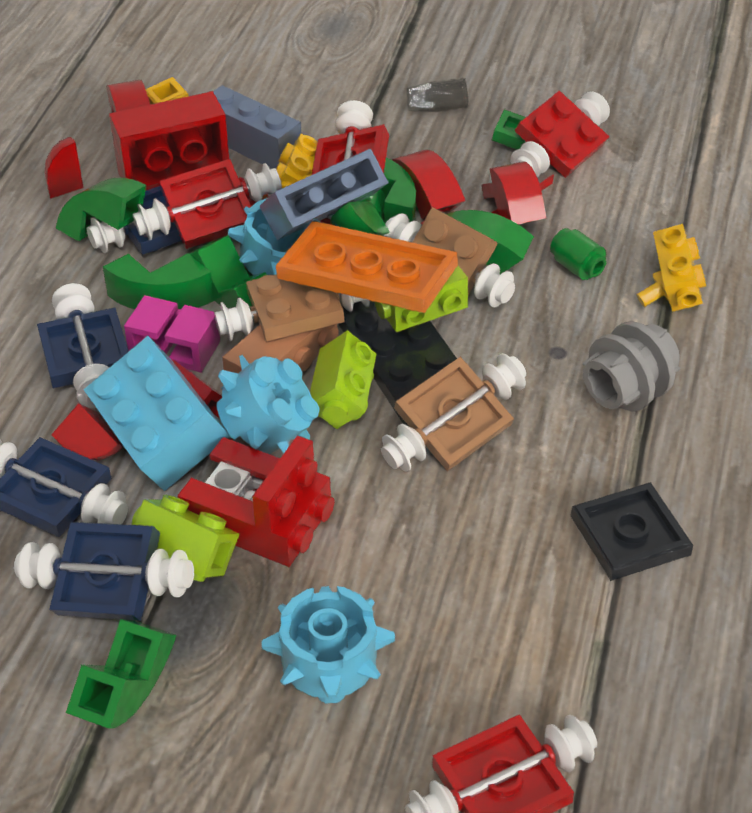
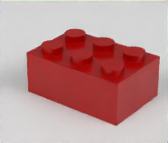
[109,91,229,191]

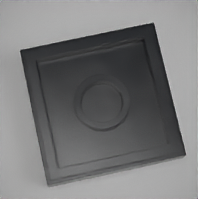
[571,482,693,581]

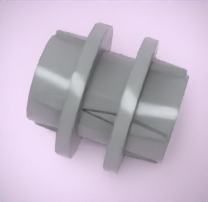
[582,321,680,412]

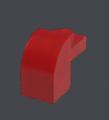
[481,161,546,224]

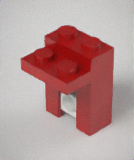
[177,435,335,567]

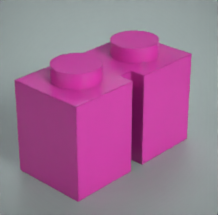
[124,295,220,373]

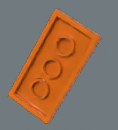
[276,221,458,313]

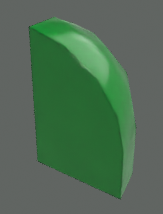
[330,201,390,236]

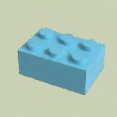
[83,336,230,491]

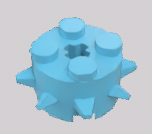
[228,198,320,275]
[216,355,320,454]
[262,586,395,704]

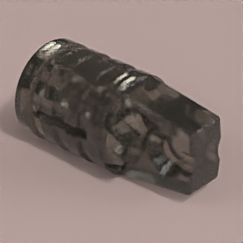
[406,78,468,112]

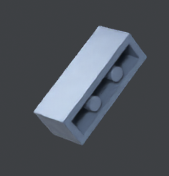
[213,85,301,169]
[260,148,389,240]

